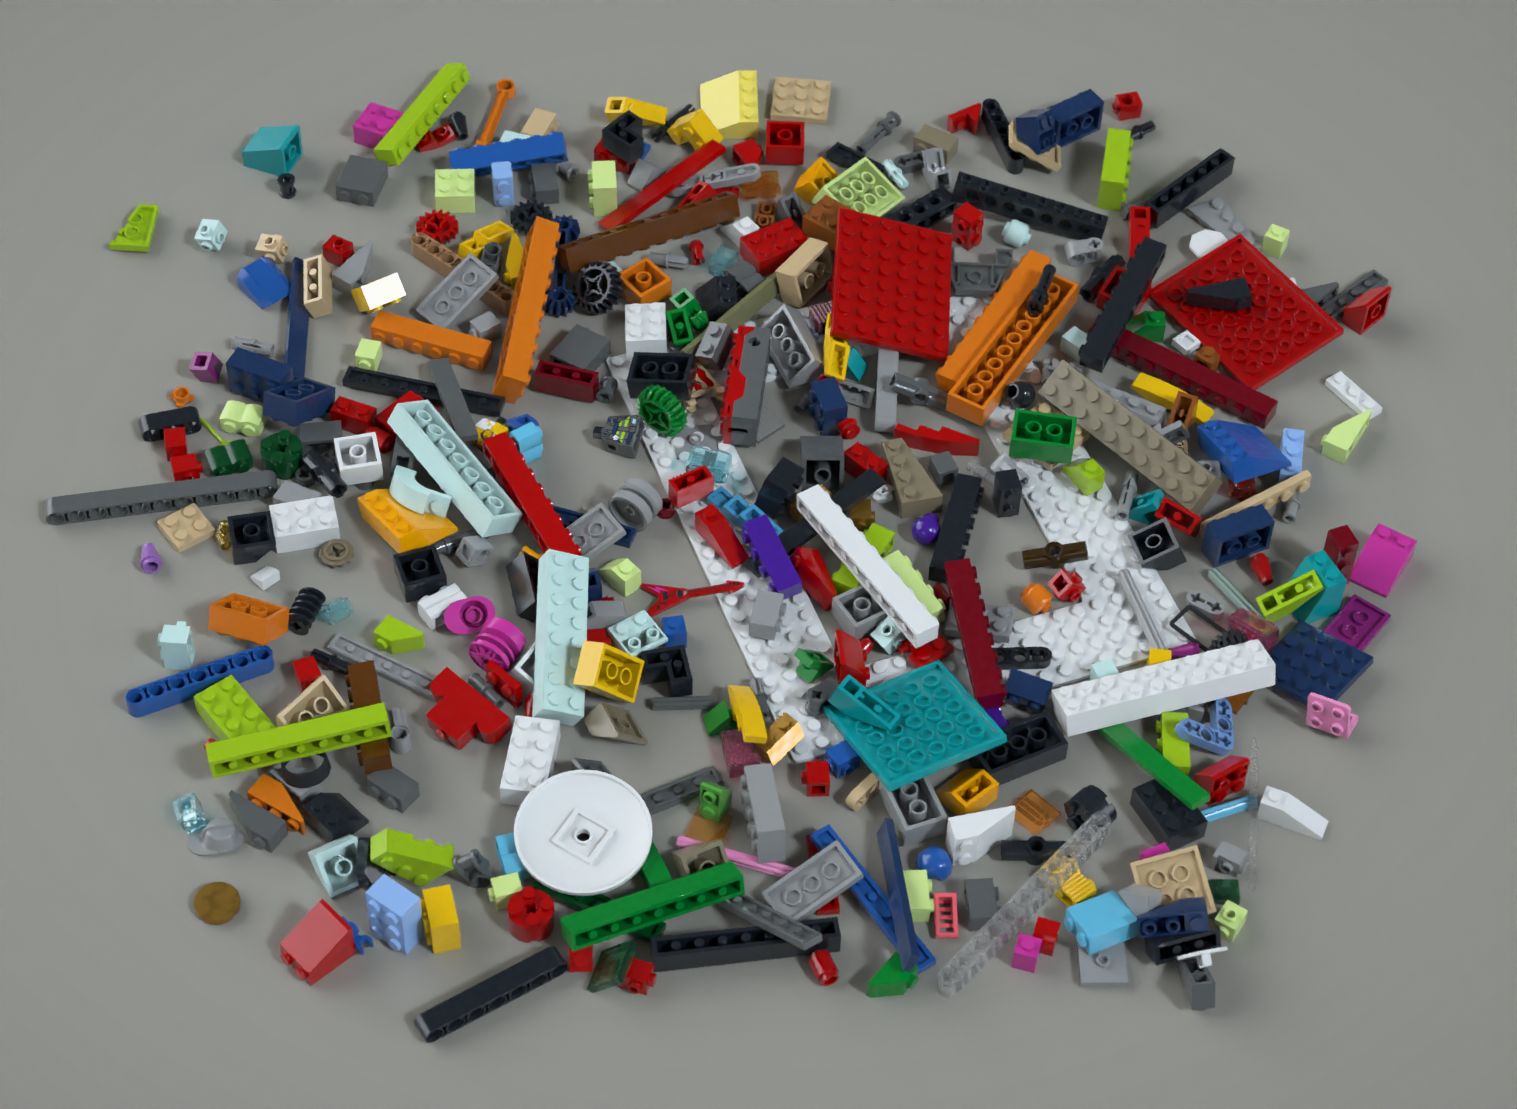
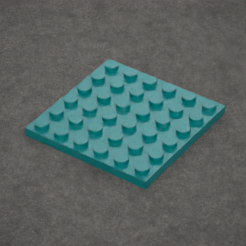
[823,660,1007,792]

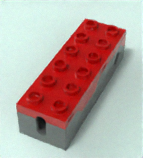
[719,325,771,447]

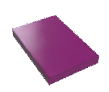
[1323,594,1391,651]

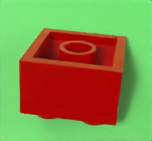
[1342,286,1392,335]
[833,629,870,687]

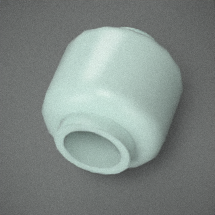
[1001,219,1031,248]

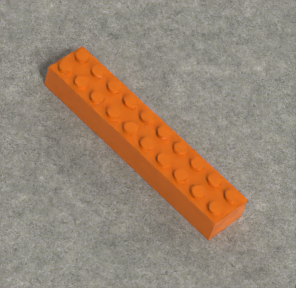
[492,216,561,404]
[946,271,1079,427]

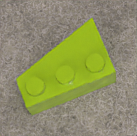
[370,828,454,887]

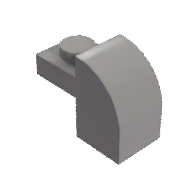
[922,146,954,190]

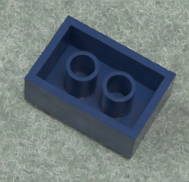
[1047,89,1104,148]
[225,347,294,403]
[263,377,336,427]
[1201,504,1275,568]

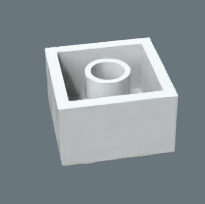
[334,432,384,485]

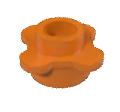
[170,387,195,407]

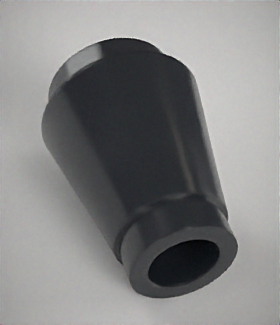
[448,112,468,141]

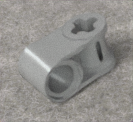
[1064,238,1103,267]

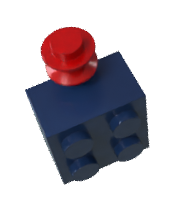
[807,373,860,440]

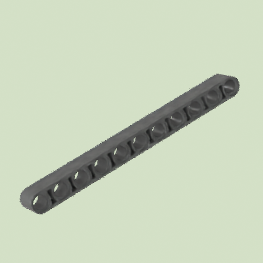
[45,470,278,525]

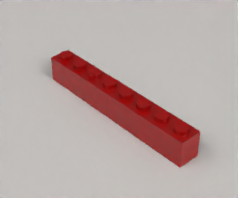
[483,432,582,556]

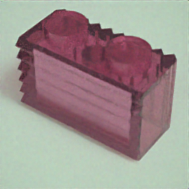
[721,729,760,778]

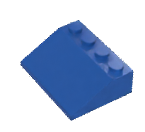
[1197,420,1292,484]

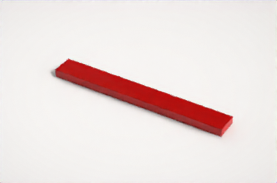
[598,139,726,231]

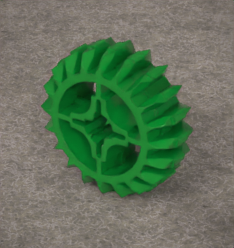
[636,384,688,437]

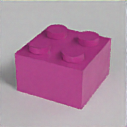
[353,102,404,149]

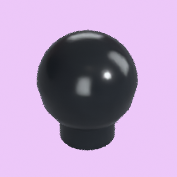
[1005,381,1036,409]

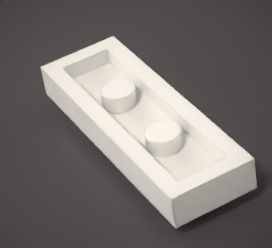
[1325,371,1383,419]

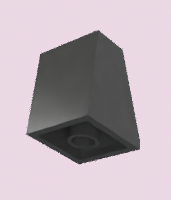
[800,436,844,495]

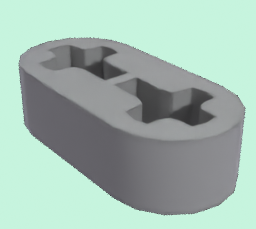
[1185,590,1225,621]

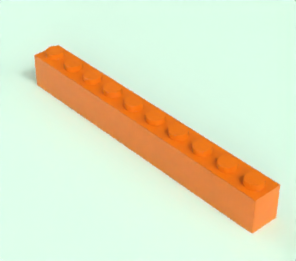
[935,250,1052,392]

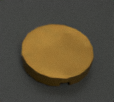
[193,882,241,925]

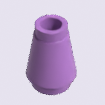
[140,543,162,574]

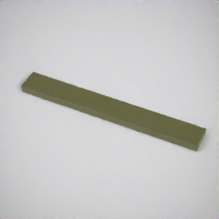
[681,272,780,363]

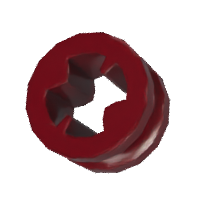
[657,498,675,519]

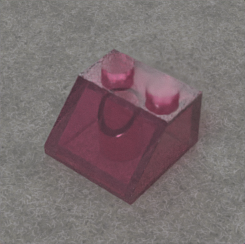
[1228,608,1279,653]

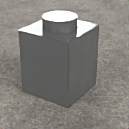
[928,451,959,488]

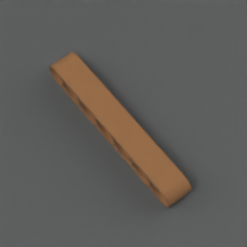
[411,233,514,315]

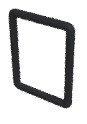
[1169,605,1228,652]

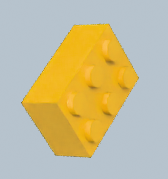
[573,641,645,703]

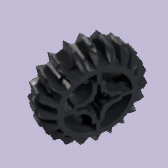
[572,261,624,315]

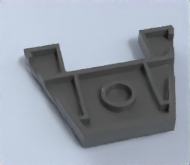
[951,247,1014,296]

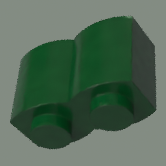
[205,439,254,477]

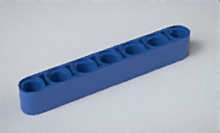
[125,645,275,718]

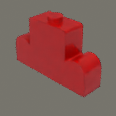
[426,667,513,750]

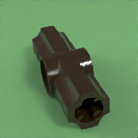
[1022,541,1089,570]

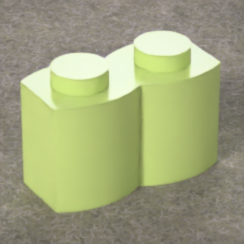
[219,400,268,436]

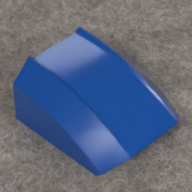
[237,256,290,309]

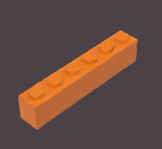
[370,310,493,372]

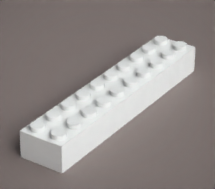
[1051,639,1276,737]

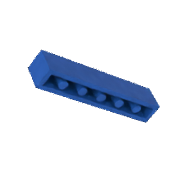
[449,132,568,177]

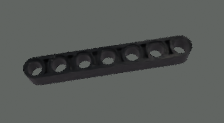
[414,946,568,1043]

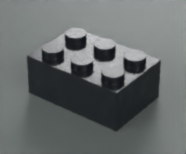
[626,352,697,401]
[1130,779,1208,852]

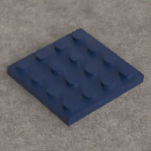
[1268,620,1374,706]

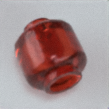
[1228,477,1256,502]

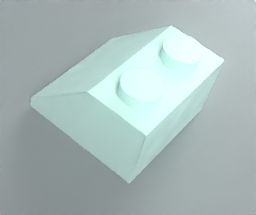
[308,834,359,898]

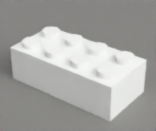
[500,715,561,806]

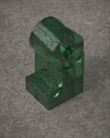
[1208,879,1240,905]

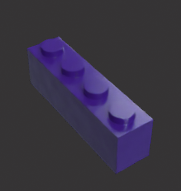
[741,514,802,600]

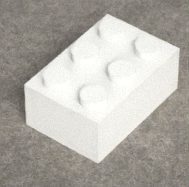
[625,302,667,361]
[269,495,340,554]

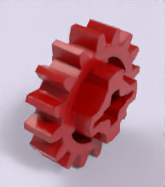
[416,209,459,245]

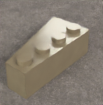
[881,438,943,519]

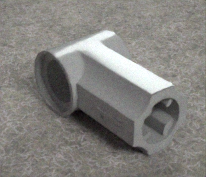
[990,452,1030,489]
[387,708,412,754]

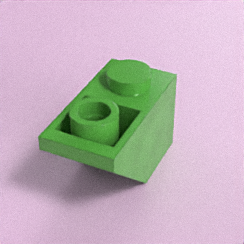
[699,782,732,823]

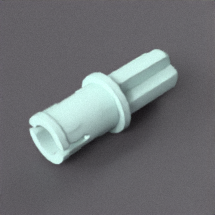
[882,159,909,190]

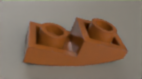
[754,201,778,229]

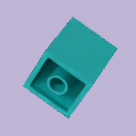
[241,125,303,177]
[1288,550,1347,624]

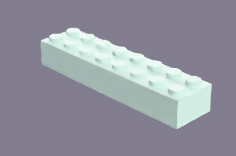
[387,399,523,538]
[532,549,589,726]

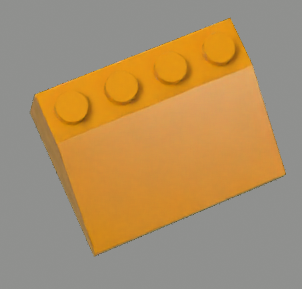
[357,489,458,553]

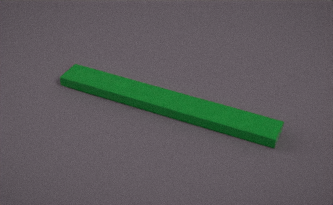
[1096,723,1210,810]

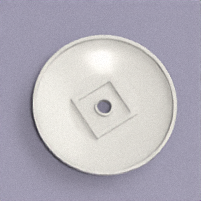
[514,770,652,896]

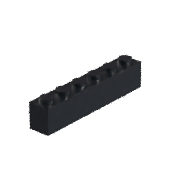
[1144,148,1235,229]
[928,473,985,584]

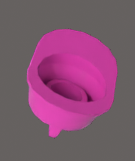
[444,596,496,635]

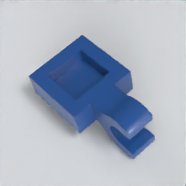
[342,916,374,955]

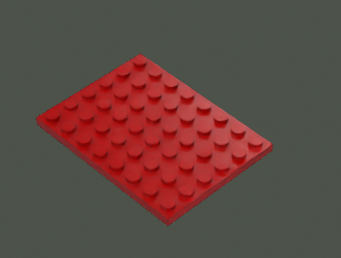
[830,207,952,363]
[1149,234,1344,390]

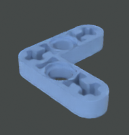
[1175,698,1234,755]

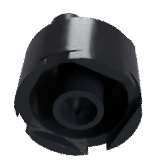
[1064,785,1117,840]

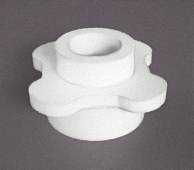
[873,484,893,504]

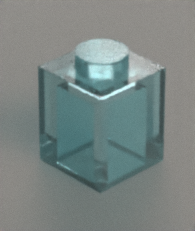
[709,245,738,276]

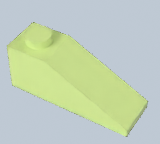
[1320,410,1372,464]

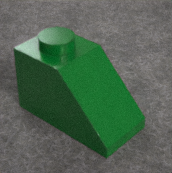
[666,307,694,346]
[1126,311,1166,343]
[866,952,919,998]

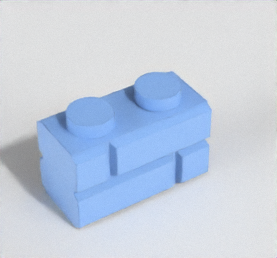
[491,161,514,207]

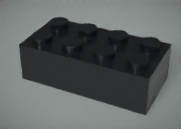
[968,711,1068,785]

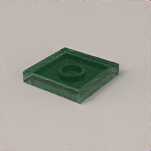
[587,940,638,993]

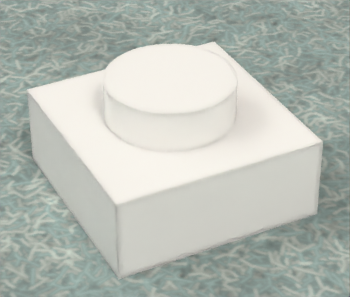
[1172,330,1201,356]

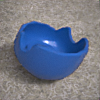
[916,846,953,881]

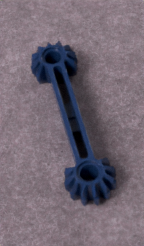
[543,214,580,318]

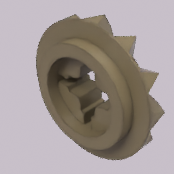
[319,539,354,568]

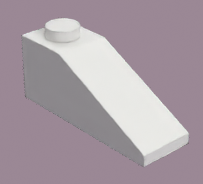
[1256,786,1328,841]

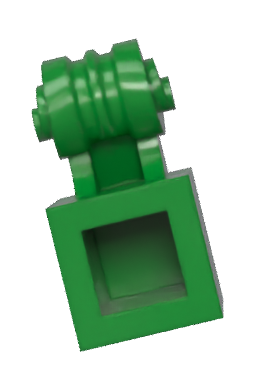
[669,287,709,330]

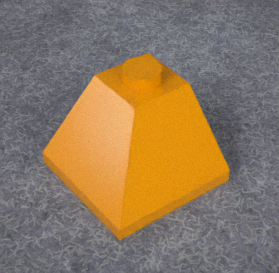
[793,157,839,205]

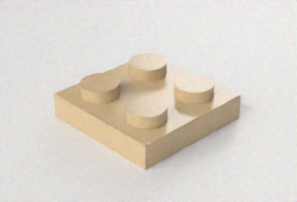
[157,503,216,553]

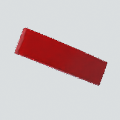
[894,423,980,456]

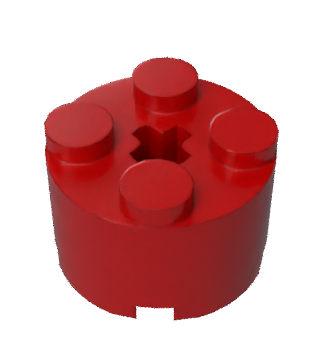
[507,886,555,943]

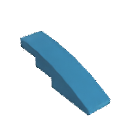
[706,486,784,536]

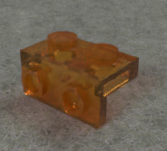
[740,171,781,199]

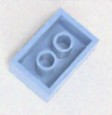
[365,874,424,955]

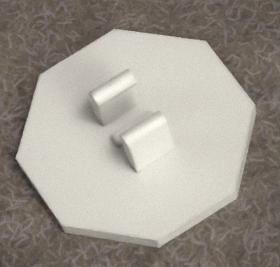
[1189,229,1228,258]
[1177,947,1228,968]

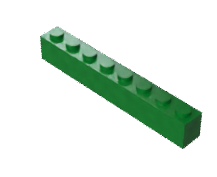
[560,861,745,952]

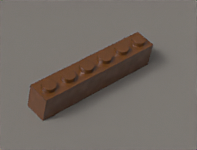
[345,660,393,774]

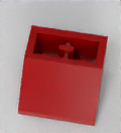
[1193,755,1250,806]

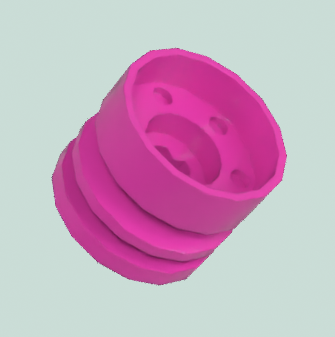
[468,617,526,672]

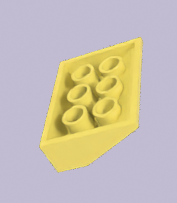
[700,70,759,139]

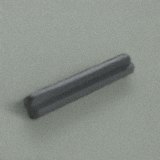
[652,696,718,711]

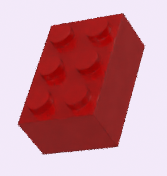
[740,217,808,277]

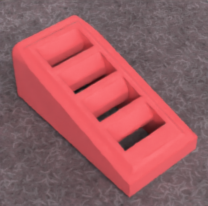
[932,893,959,939]

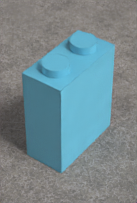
[1064,890,1138,955]

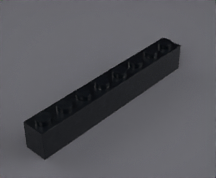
[1078,237,1167,373]
[651,917,841,973]

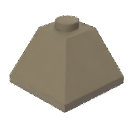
[583,702,648,746]
[672,839,729,877]

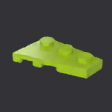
[109,204,159,252]

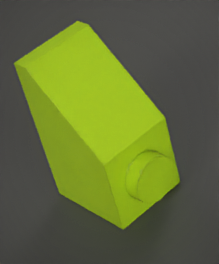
[1062,458,1105,496]
[373,615,425,654]

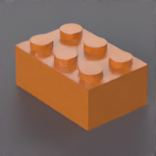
[208,593,289,646]

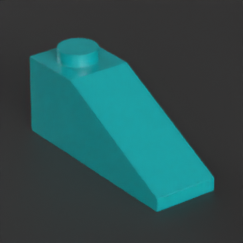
[828,674,901,731]

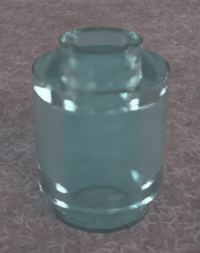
[320,597,354,626]

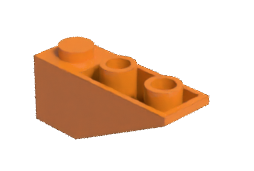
[247,773,306,835]

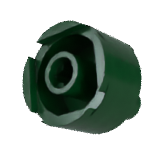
[260,430,303,480]

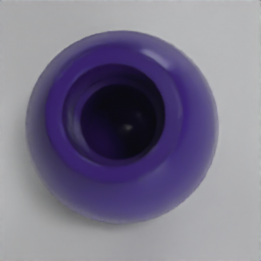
[911,513,940,546]

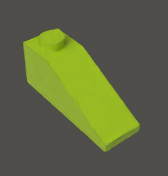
[1255,569,1324,624]

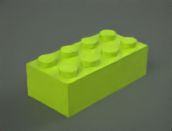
[1097,128,1134,211]
[194,675,276,741]

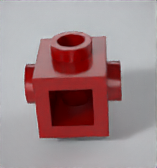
[1047,568,1086,603]

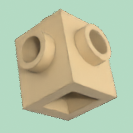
[255,234,290,263]

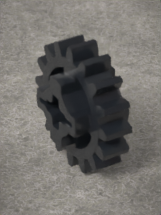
[510,200,552,236]

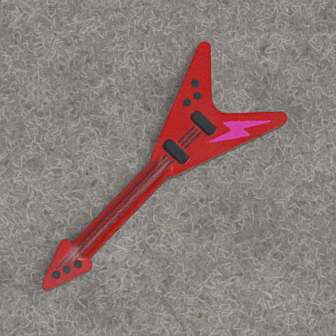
[641,580,745,617]

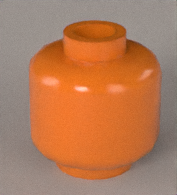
[1021,583,1053,615]

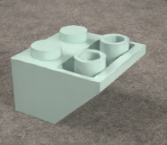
[608,610,668,657]

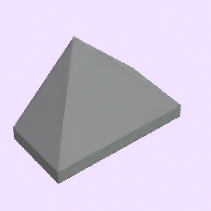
[839,380,876,409]

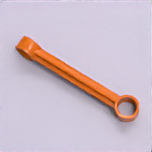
[475,79,515,146]

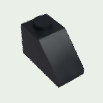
[354,837,397,891]

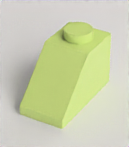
[598,558,641,598]

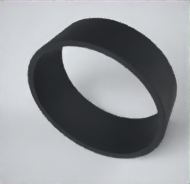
[281,752,331,788]

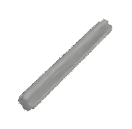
[1118,569,1166,649]

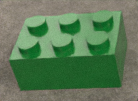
[1009,409,1077,465]

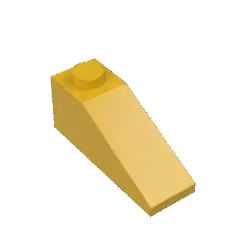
[503,233,523,291]

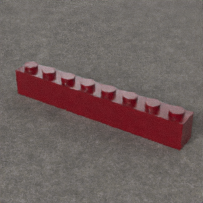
[944,558,1007,710]

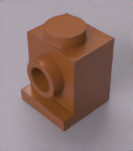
[1194,346,1220,372]

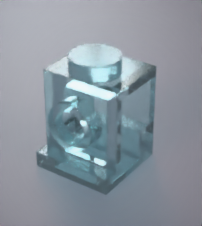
[173,792,208,834]

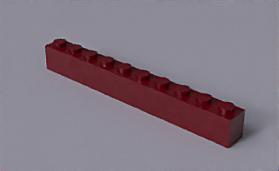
[1088,324,1278,429]

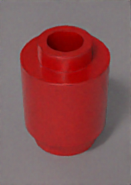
[364,426,395,454]
[808,949,839,986]

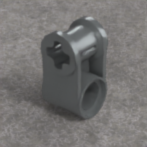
[480,242,503,277]
[805,677,840,716]
[453,849,491,888]

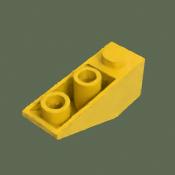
[605,97,668,126]

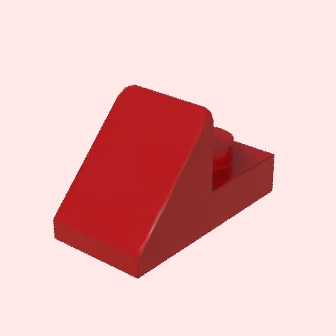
[947,102,982,135]

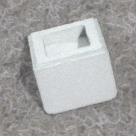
[250,566,280,591]

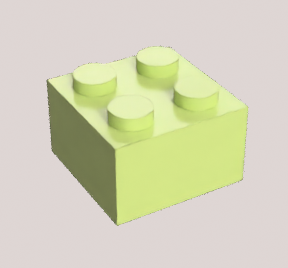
[588,161,617,217]
[435,169,475,213]

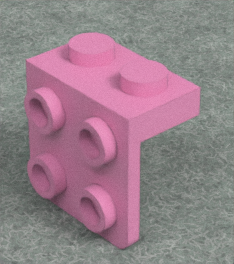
[1306,692,1358,739]

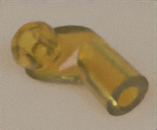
[214,520,231,550]

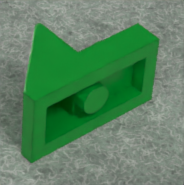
[794,648,835,683]
[703,700,738,737]

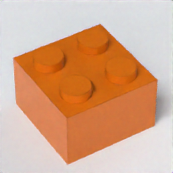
[620,257,672,304]

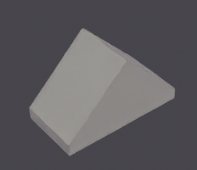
[627,158,666,192]
[1118,883,1161,916]

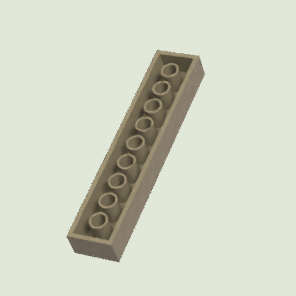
[1038,359,1223,515]

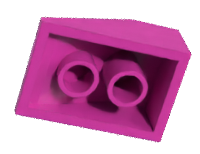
[1349,523,1417,598]

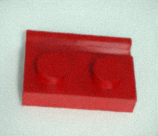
[485,660,523,709]

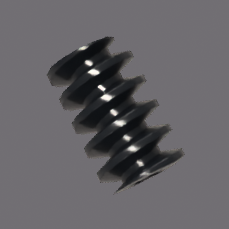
[288,587,326,636]

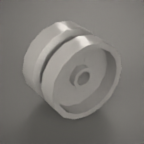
[608,477,663,532]

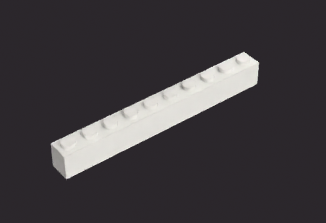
[796,484,939,648]

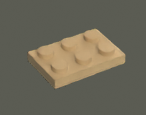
[1009,121,1061,172]

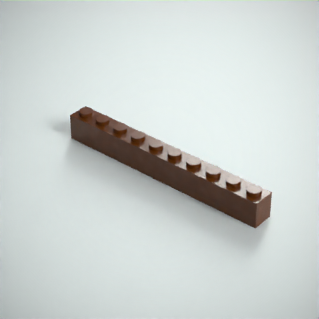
[557,191,740,273]

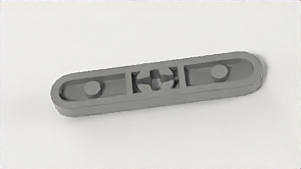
[668,163,761,197]

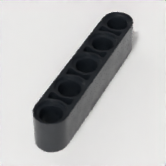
[981,99,1025,175]

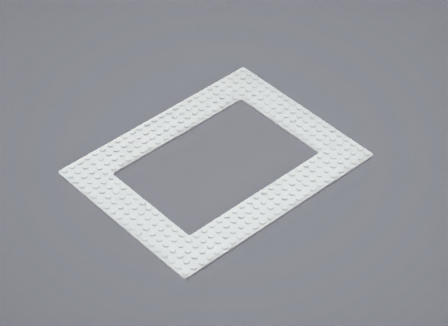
[606,286,1197,764]

